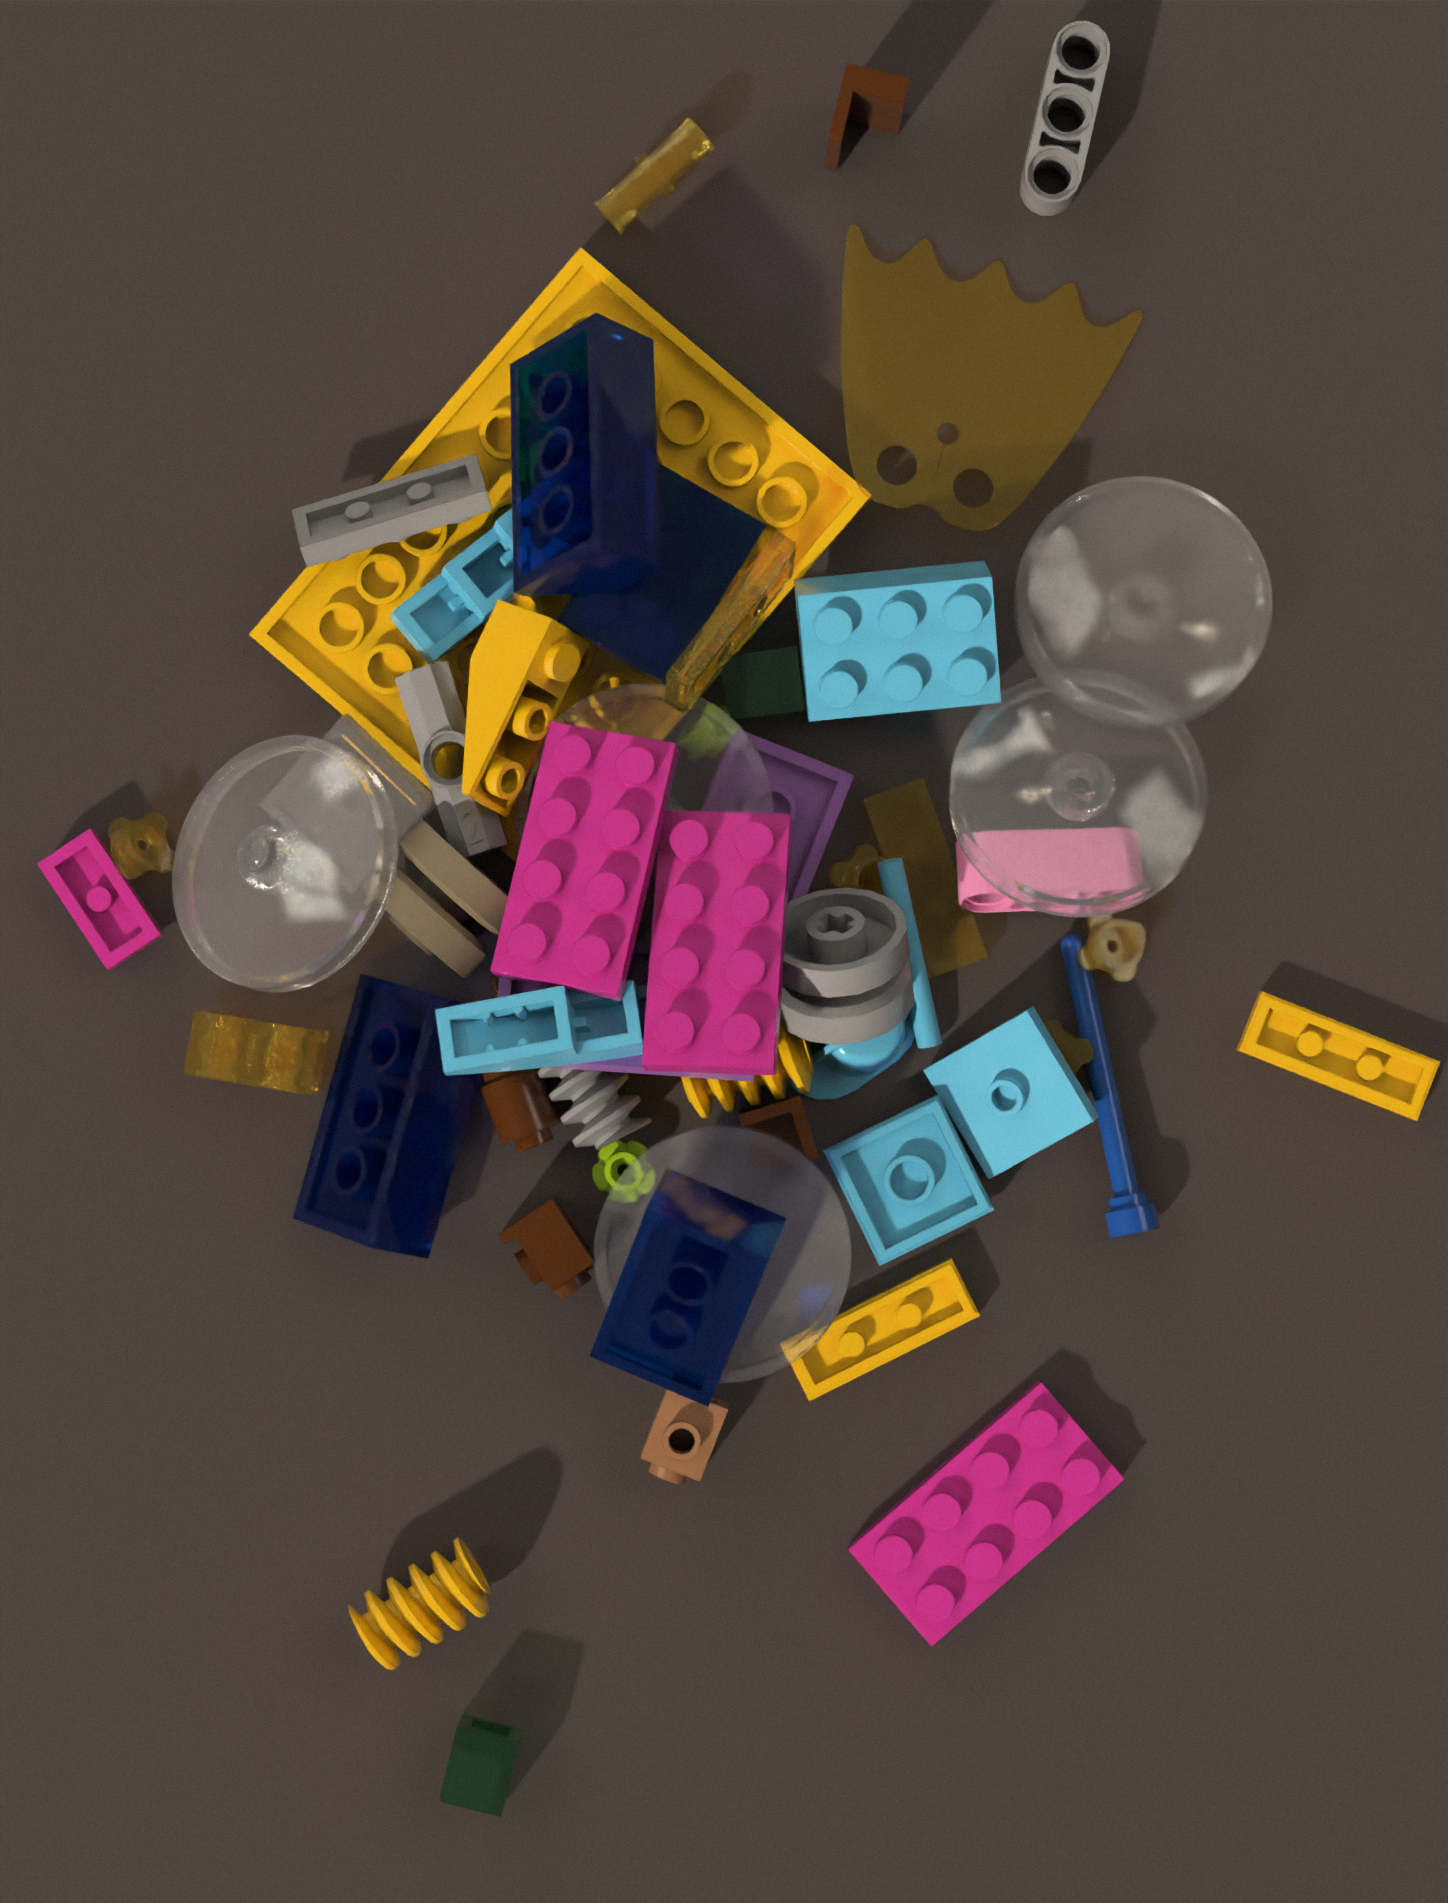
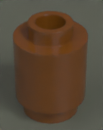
[480,1068,562,1153]

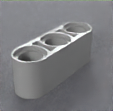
[1019,21,1110,216]

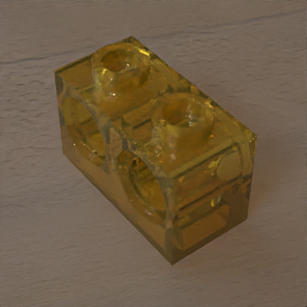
[183,1010,330,1095]

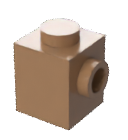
[640,1380,728,1485]

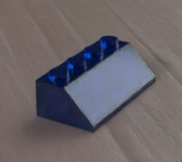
[510,313,661,596]
[293,973,480,1259]

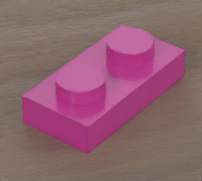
[37,828,164,970]

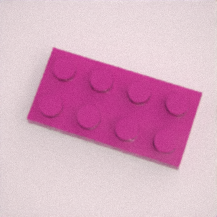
[490,721,680,1001]
[641,810,793,1075]
[847,1380,1125,1647]

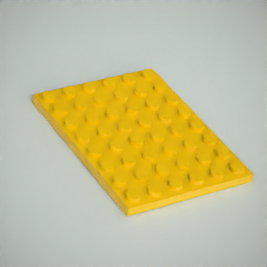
[249,247,872,862]

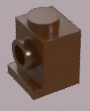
[498,1195,597,1300]

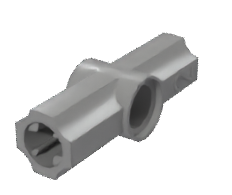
[395,660,509,860]

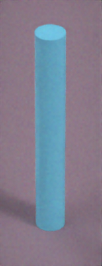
[877,857,942,1049]

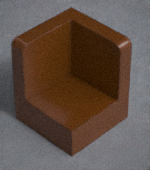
[738,1094,819,1174]

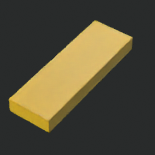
[1236,991,1440,1121]
[780,1257,980,1401]

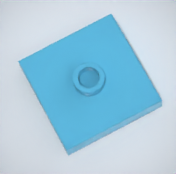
[923,1006,1099,1179]
[823,1095,994,1266]

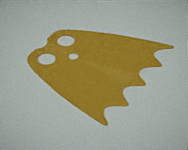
[841,224,1143,531]

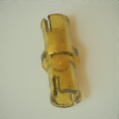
[594,117,715,234]

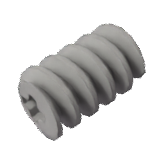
[537,1067,652,1150]

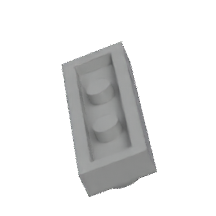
[292,454,493,567]

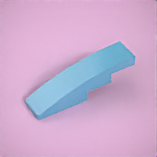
[390,444,635,664]
[435,980,647,1076]

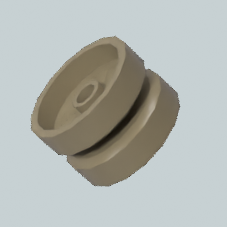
[361,818,508,979]

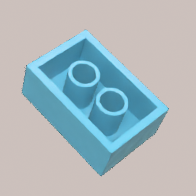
[794,561,1001,722]

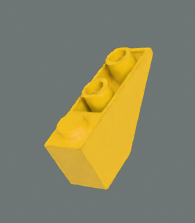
[462,599,590,818]

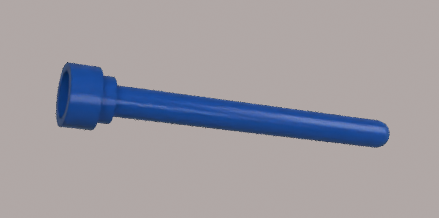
[1061,933,1160,1238]

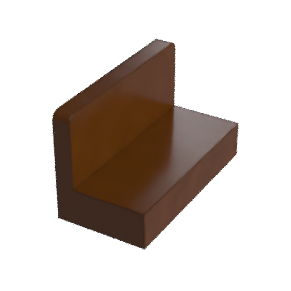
[825,63,910,170]

